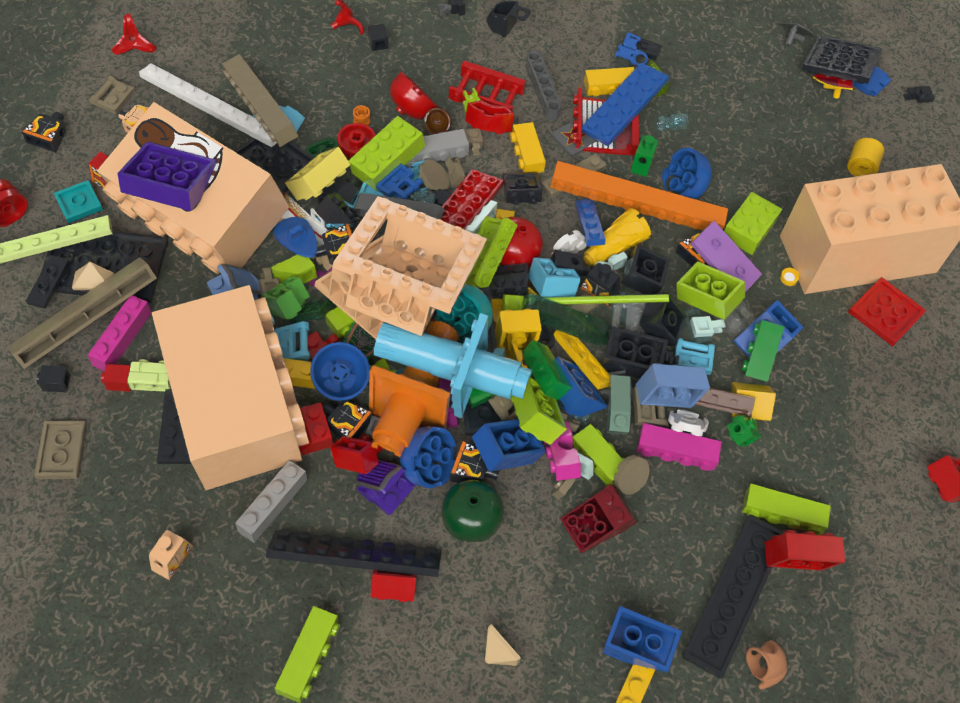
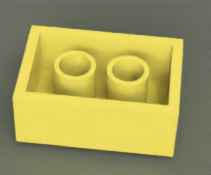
[285,147,351,201]

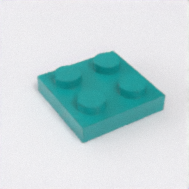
[53,180,103,223]

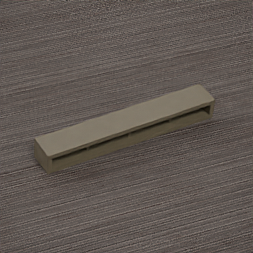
[222,54,298,147]
[7,257,157,369]

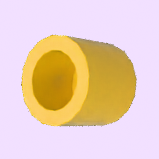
[847,138,885,177]

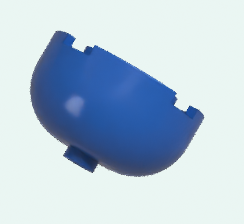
[662,148,712,199]
[399,426,456,489]

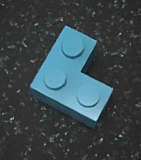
[529,258,580,297]

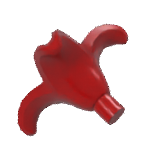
[331,0,364,35]
[111,13,157,55]

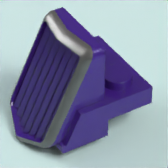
[356,459,415,515]

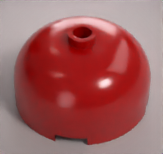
[390,72,438,120]
[501,217,543,267]

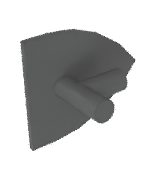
[777,22,814,46]

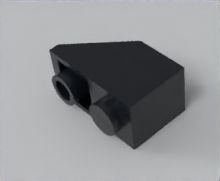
[315,193,361,224]

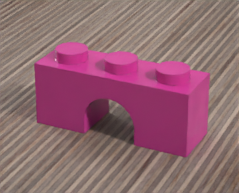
[543,422,581,481]

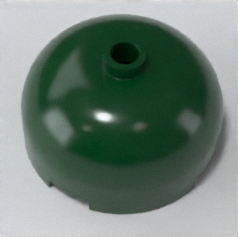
[441,479,504,542]

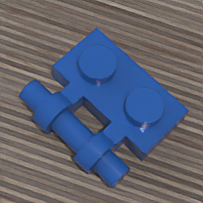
[376,164,423,200]

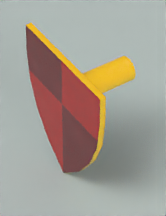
[813,74,853,98]

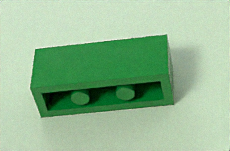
[741,320,784,382]
[522,340,572,400]

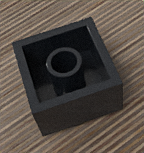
[620,244,670,295]
[639,292,687,346]

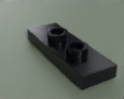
[26,255,70,309]

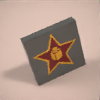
[550,119,598,158]

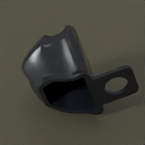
[486,1,531,37]

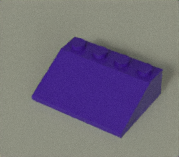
[117,142,217,211]

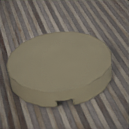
[419,159,450,192]
[614,455,650,495]

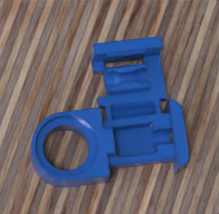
[615,32,648,67]

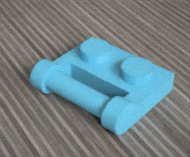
[275,322,310,361]
[674,338,715,375]

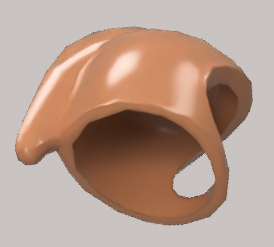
[746,640,788,690]

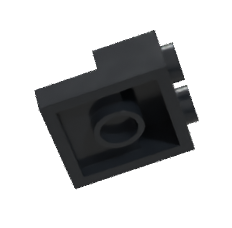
[502,172,542,205]
[490,263,529,299]

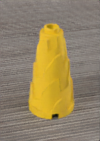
[583,208,651,266]

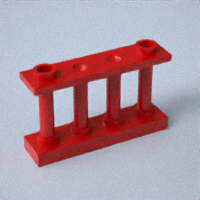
[449,61,526,112]

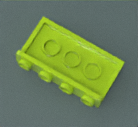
[465,216,518,288]

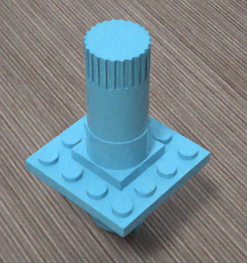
[374,313,533,418]

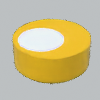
[780,268,800,286]

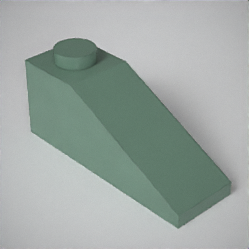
[606,375,631,435]

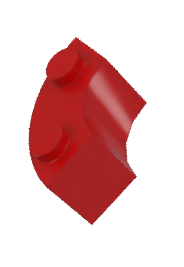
[465,100,514,134]

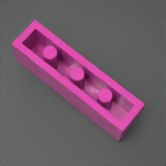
[88,295,151,371]
[636,423,722,471]

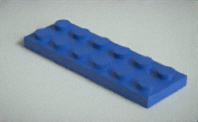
[582,62,669,146]

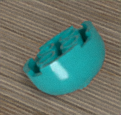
[435,284,493,342]

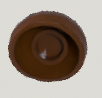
[424,108,451,135]

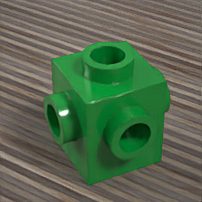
[727,415,762,447]

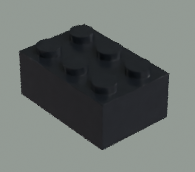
[602,326,668,379]

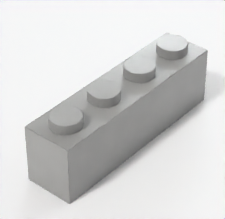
[405,129,469,167]
[235,460,307,543]

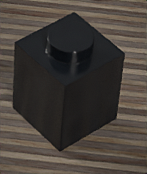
[368,24,388,51]
[36,365,71,393]

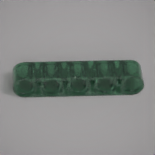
[522,294,610,345]

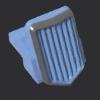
[207,264,261,300]

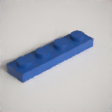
[575,199,605,246]

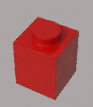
[101,364,131,392]

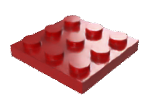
[848,277,927,347]

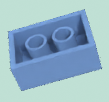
[636,363,710,408]

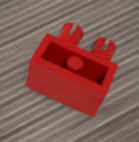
[330,434,384,474]

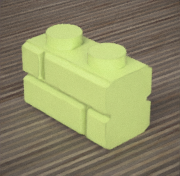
[128,359,171,392]

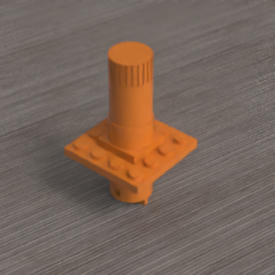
[369,321,459,457]

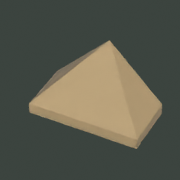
[72,262,114,290]
[485,624,521,666]

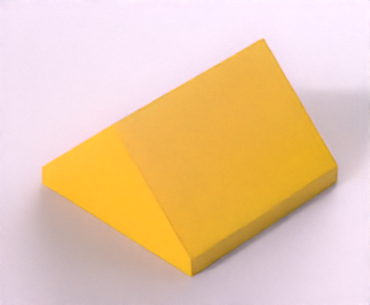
[731,382,776,421]

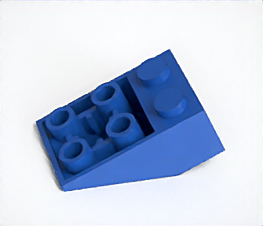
[733,300,803,357]

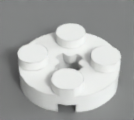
[552,230,586,254]
[668,410,709,436]

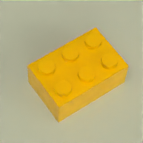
[495,309,542,359]

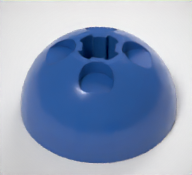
[310,342,370,401]

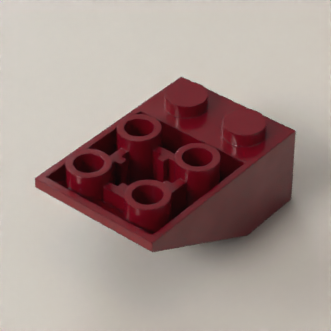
[560,484,638,553]

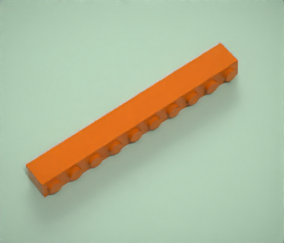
[550,161,728,230]

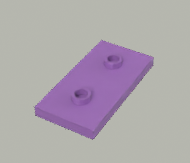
[691,221,762,292]

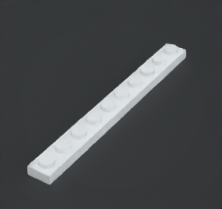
[139,63,277,147]

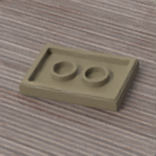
[34,421,87,479]

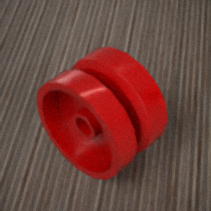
[338,123,376,161]
[0,179,28,227]

